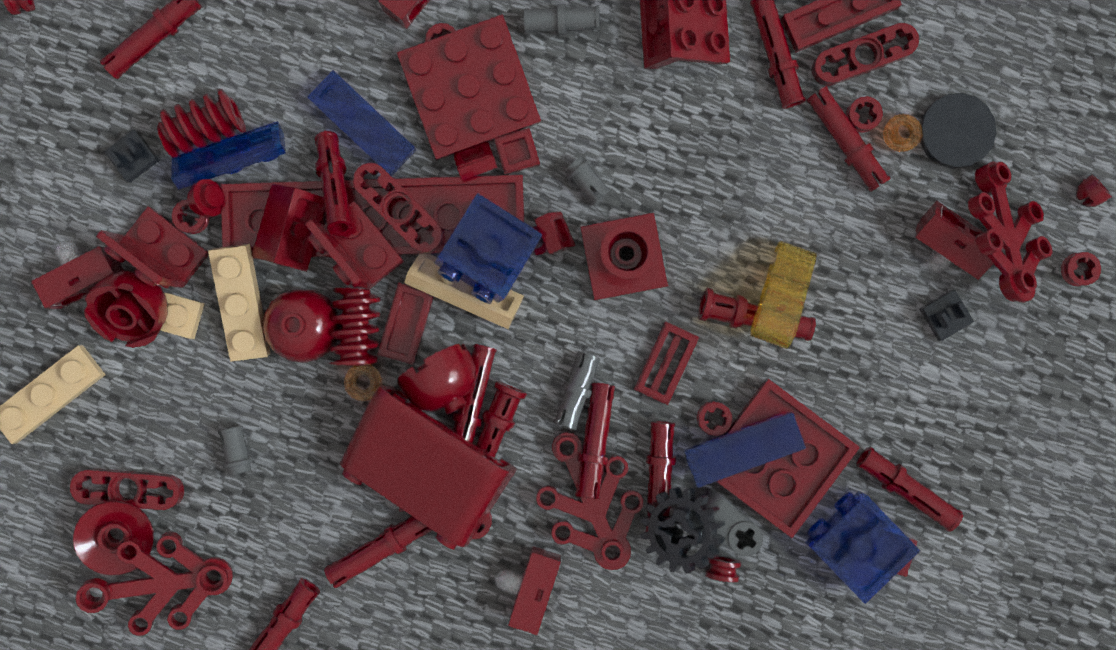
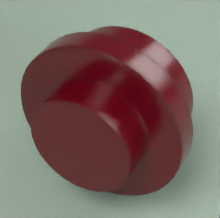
[187,179,224,217]

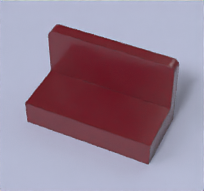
[252,184,325,272]

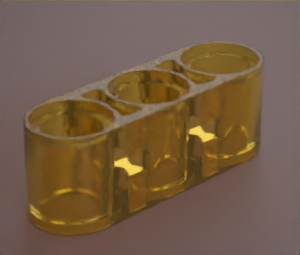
[750,241,817,349]

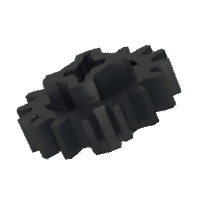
[640,487,725,574]

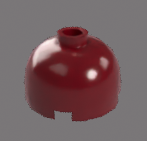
[84,270,168,348]
[262,288,341,363]
[397,343,477,414]

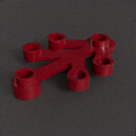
[968,161,1052,303]
[536,432,644,570]
[76,532,233,636]

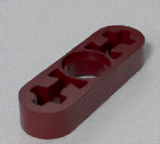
[812,23,919,86]
[353,163,444,253]
[70,468,184,510]

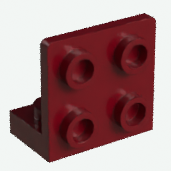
[640,0,730,69]
[305,201,404,290]
[96,206,209,289]

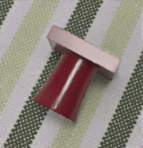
[580,213,668,301]

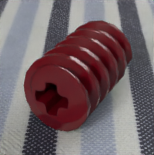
[157,88,246,158]
[329,288,381,366]

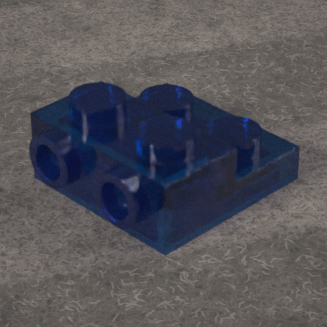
[434,193,543,304]
[805,491,920,604]

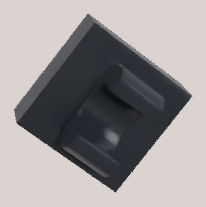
[104,129,160,183]
[919,290,974,341]

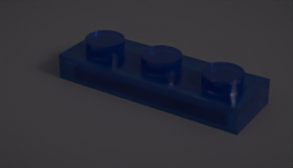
[307,70,417,177]
[171,121,286,190]
[683,412,806,488]

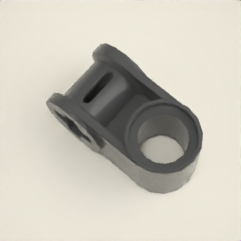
[698,488,763,556]

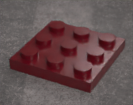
[397,14,541,160]
[699,378,860,538]

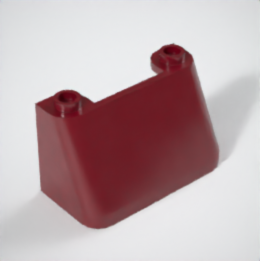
[339,385,517,550]

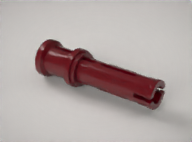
[698,287,816,341]
[476,381,527,459]

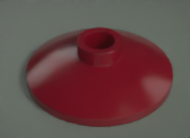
[73,501,154,575]

